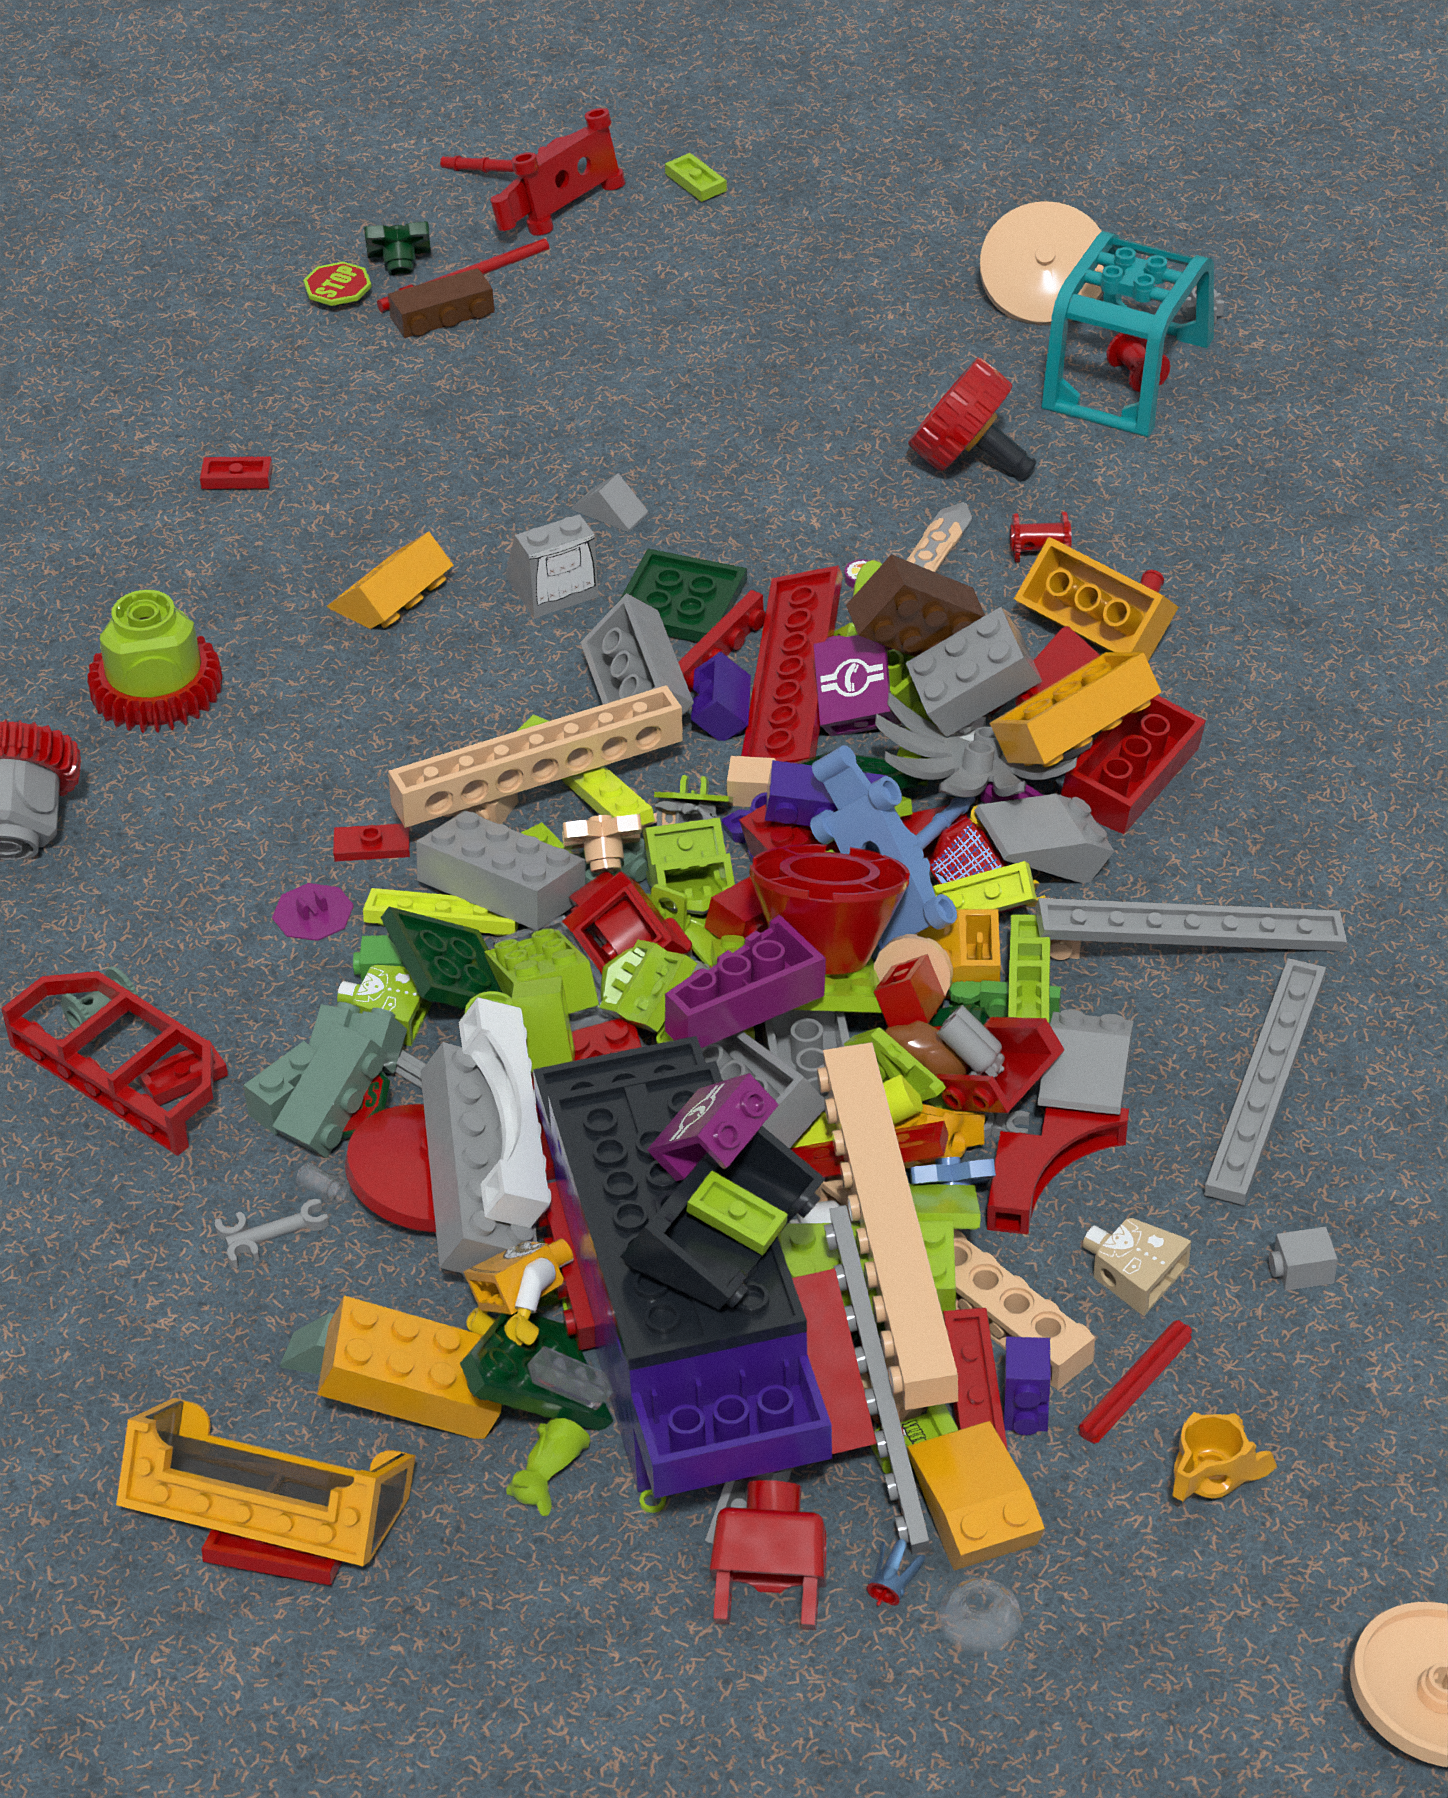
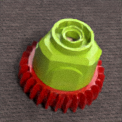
[87,590,222,733]

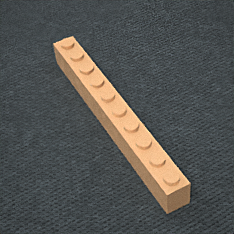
[817,1042,958,1410]

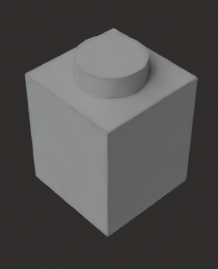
[1269,1227,1338,1291]

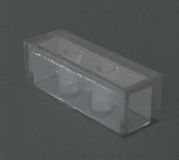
[527,1346,613,1410]

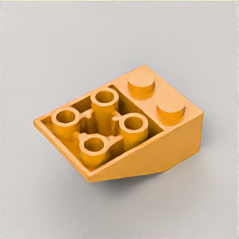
[917,909,1001,999]

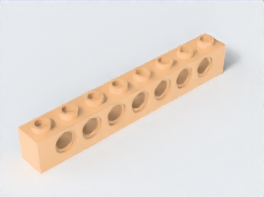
[388,685,683,828]
[815,1175,1095,1390]

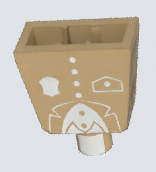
[1083,1218,1191,1316]

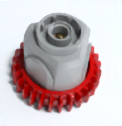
[0,719,81,860]

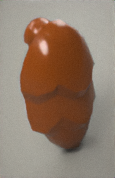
[885,1020,969,1076]

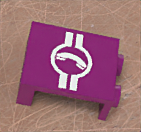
[814,635,902,736]
[647,1073,779,1181]

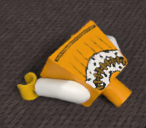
[463,1238,574,1345]

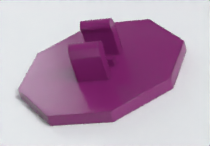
[272,883,354,941]

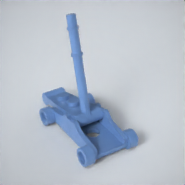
[810,745,975,960]

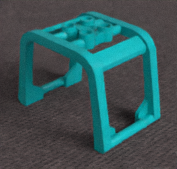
[1042,231,1214,437]

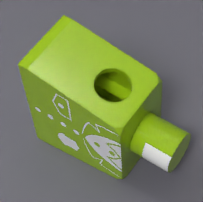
[337,965,433,1046]

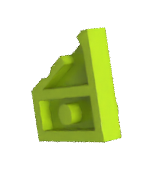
[844,1027,946,1101]

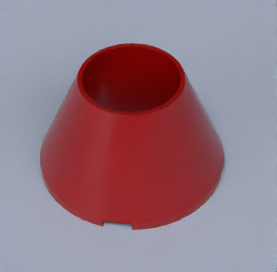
[749,844,910,975]

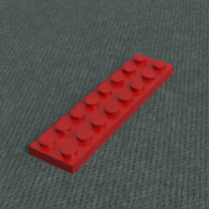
[741,565,843,763]

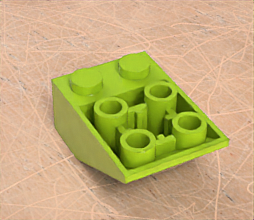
[484,929,599,1014]

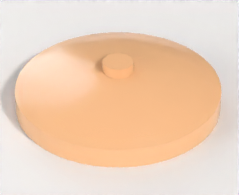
[980,201,1104,325]
[1350,1602,1448,1767]

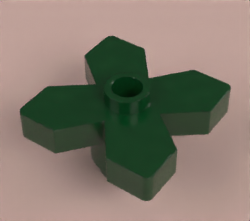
[364,221,431,274]

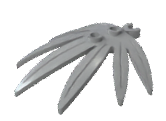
[875,692,1093,797]

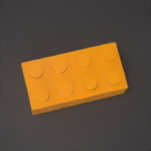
[1014,537,1179,661]
[990,652,1161,767]
[317,1295,502,1439]

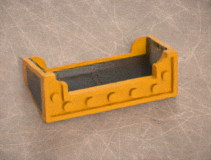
[116,1398,415,1566]

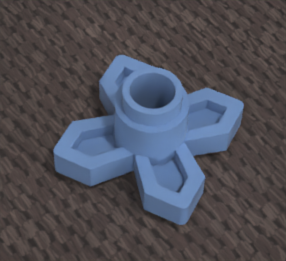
[906,1157,996,1185]

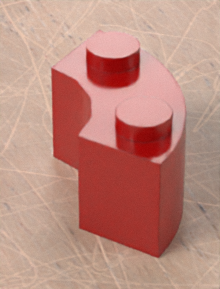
[569,871,657,961]

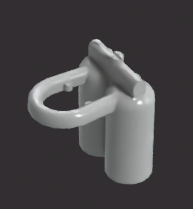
[937,1005,1005,1077]

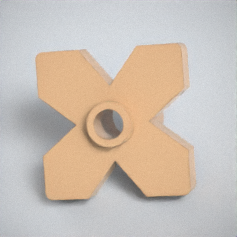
[562,814,642,873]

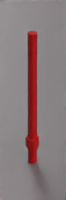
[377,238,549,312]

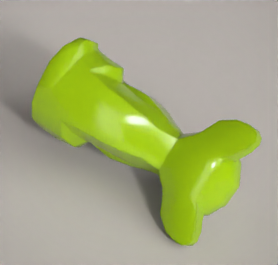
[506,1418,591,1516]

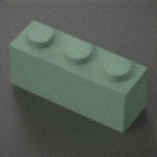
[272,1021,388,1159]

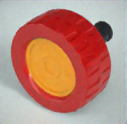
[908,357,1037,481]

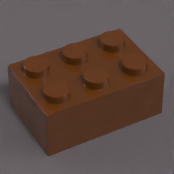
[846,554,985,657]

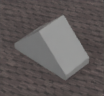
[572,473,648,532]

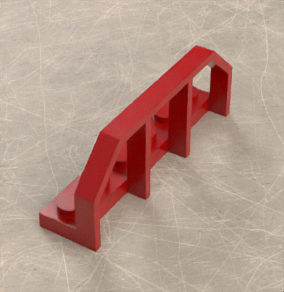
[1,971,213,1156]

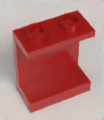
[936,1017,1065,1113]

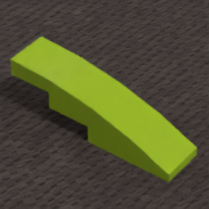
[1008,915,1050,1022]

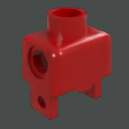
[709,1480,826,1630]

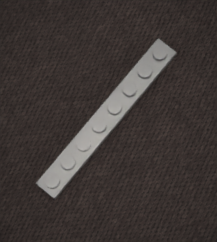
[1035,898,1347,951]
[1204,958,1326,1205]
[824,1205,930,1554]

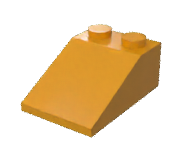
[906,1421,1045,1571]

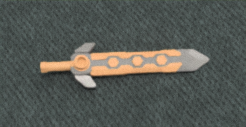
[907,502,972,572]

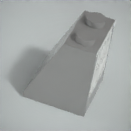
[506,514,599,618]

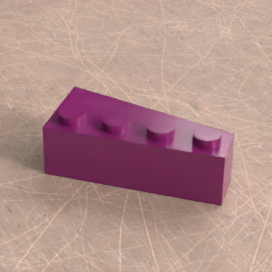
[665,914,826,1048]

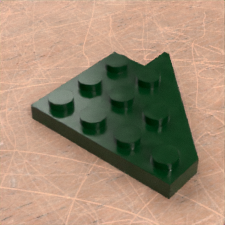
[460,1310,613,1431]

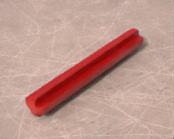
[1079,1320,1192,1444]

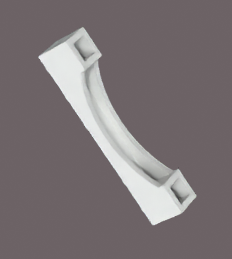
[459,997,551,1228]

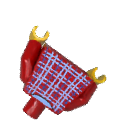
[930,805,1046,913]

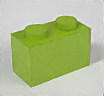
[506,976,575,1072]

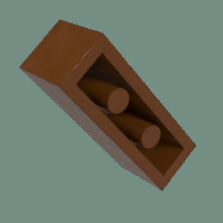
[388,268,495,338]

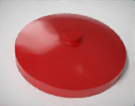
[345,1104,436,1232]

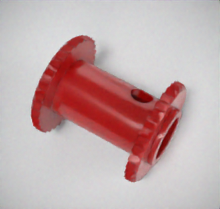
[1106,332,1171,392]
[1010,512,1072,562]

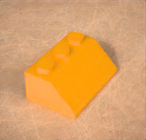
[327,531,454,629]

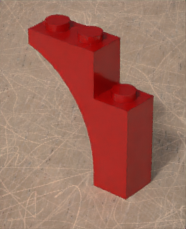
[987,1106,1129,1235]

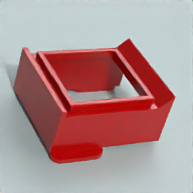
[562,871,692,974]

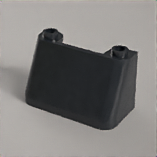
[620,1126,825,1309]

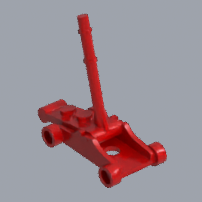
[440,108,625,236]

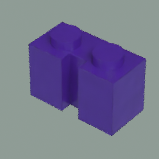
[691,651,751,741]
[1004,1337,1050,1435]

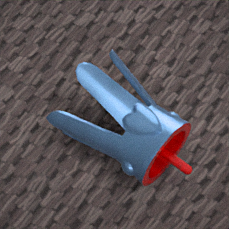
[867,1539,925,1606]

